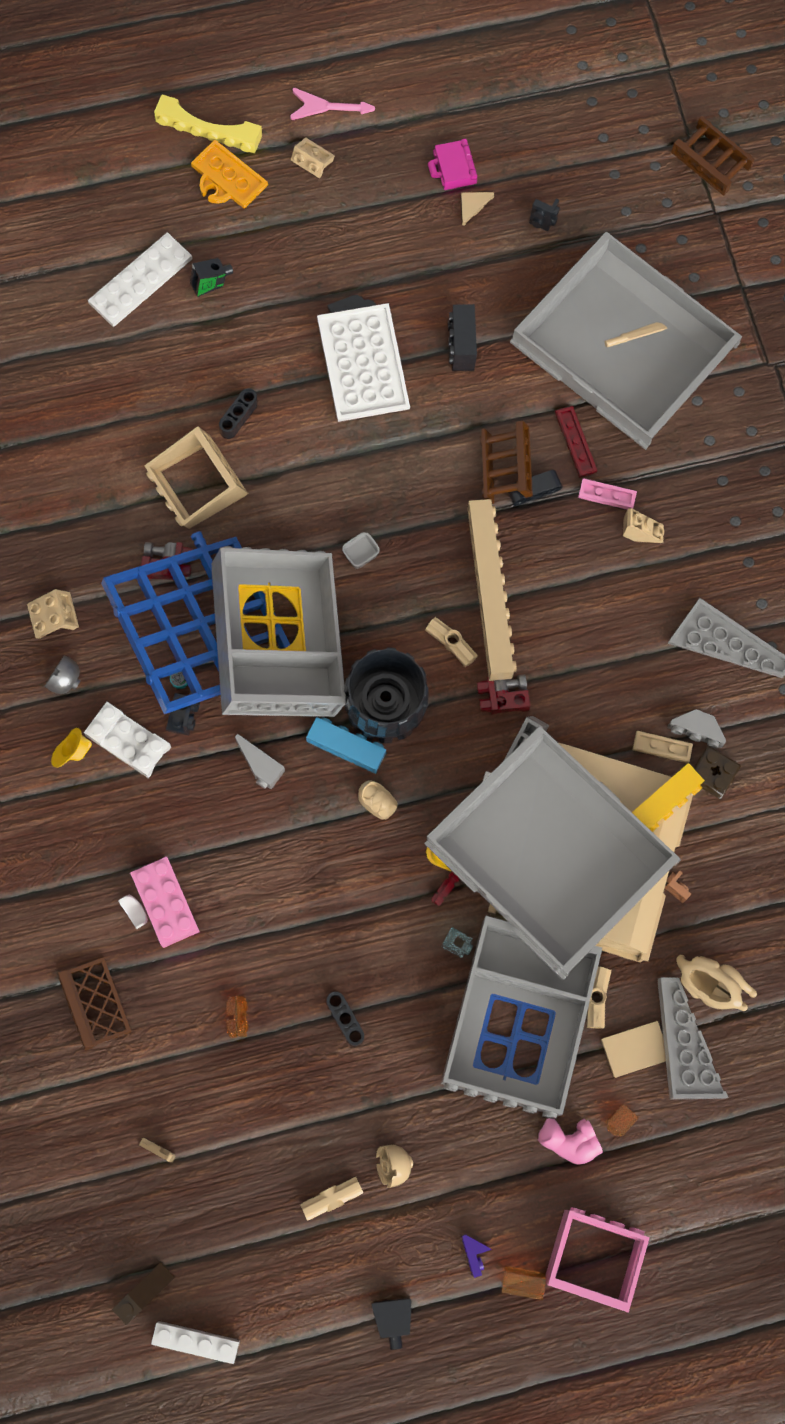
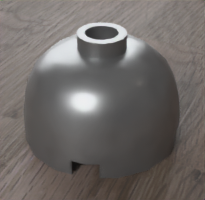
[44,655,81,694]

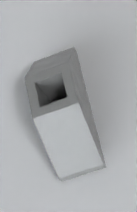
[667,709,726,748]

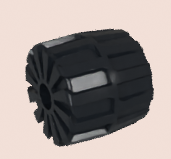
[344,647,429,744]

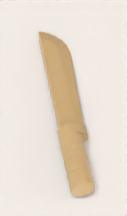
[604,322,667,347]

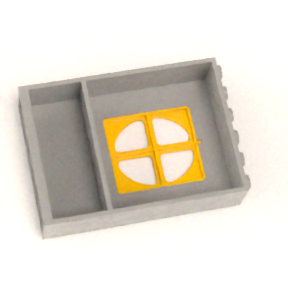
[211,546,346,717]

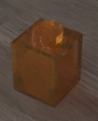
[605,1104,639,1137]

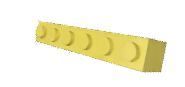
[154,94,262,154]

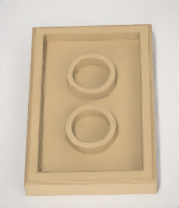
[601,1021,666,1078]

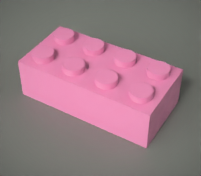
[131,857,200,948]

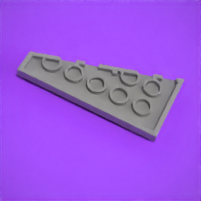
[668,598,785,678]
[658,978,728,1099]

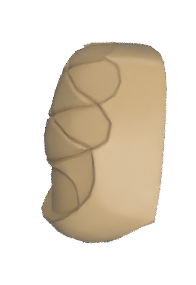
[358,780,398,820]

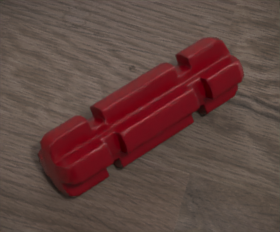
[431,871,460,906]

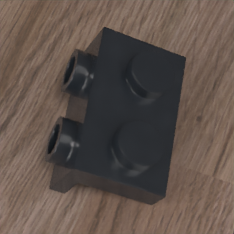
[529,198,561,232]

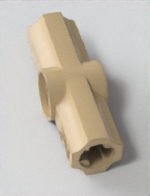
[300,1177,363,1221]

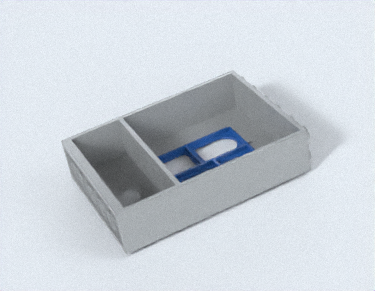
[441,916,602,1119]

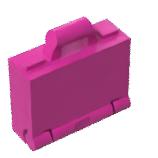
[428,139,477,190]

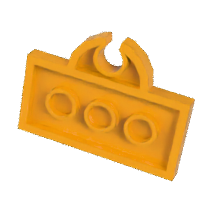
[191,140,268,209]

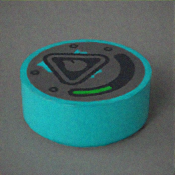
[170,672,188,689]

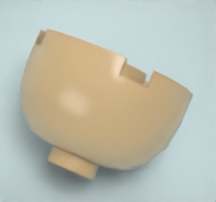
[376,1145,413,1188]

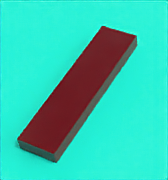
[555,406,597,478]

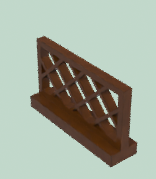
[58,957,131,1051]

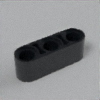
[219,388,258,439]
[508,470,563,506]
[327,992,364,1047]

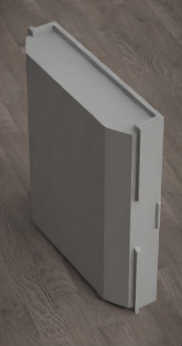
[510,232,742,450]
[425,726,681,980]

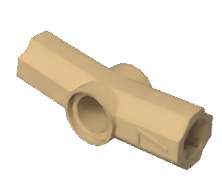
[425,617,478,667]
[587,967,611,1029]

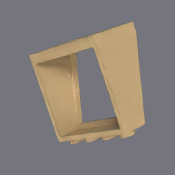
[145,427,248,529]

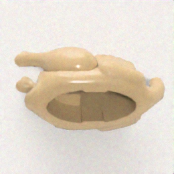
[676,955,757,1011]

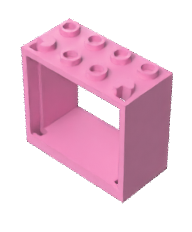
[543,1207,650,1313]

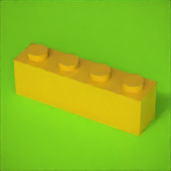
[632,763,705,832]

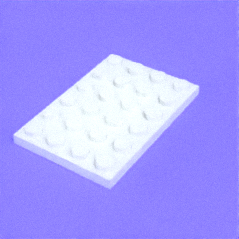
[317,303,410,422]

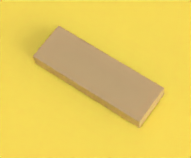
[632,731,693,763]

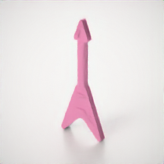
[290,88,375,120]

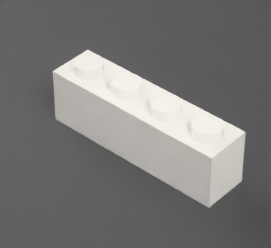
[151,1321,240,1364]

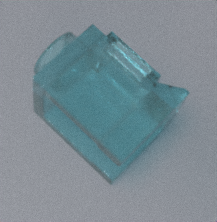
[442,927,473,958]

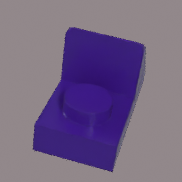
[461,1234,492,1278]

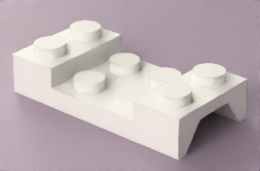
[84,702,171,778]

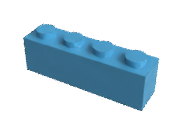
[306,717,386,774]

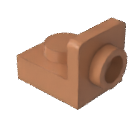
[665,871,691,903]

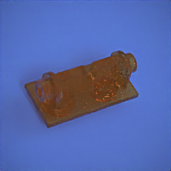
[226,996,248,1038]

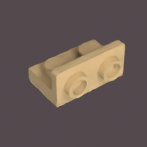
[291,138,335,178]

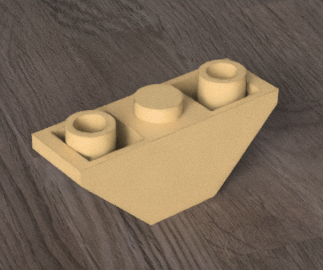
[623,508,664,543]

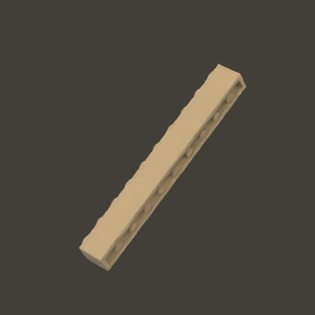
[467,499,517,681]

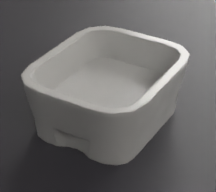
[342,532,380,569]

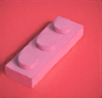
[578,479,637,510]

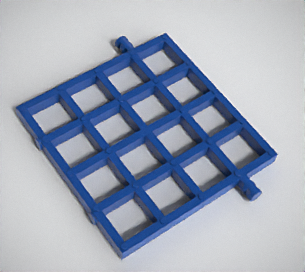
[101,531,290,714]

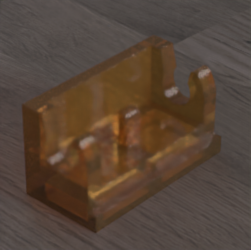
[501,1266,547,1300]

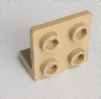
[27,589,79,639]

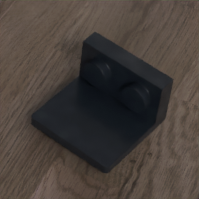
[166,692,200,736]

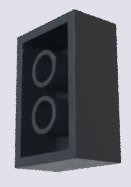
[447,304,477,371]

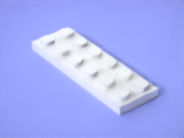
[88,232,192,327]

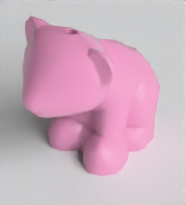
[538,1118,603,1164]

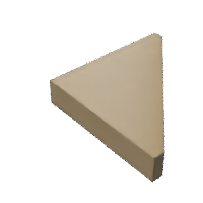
[461,192,494,225]
[139,1138,176,1162]

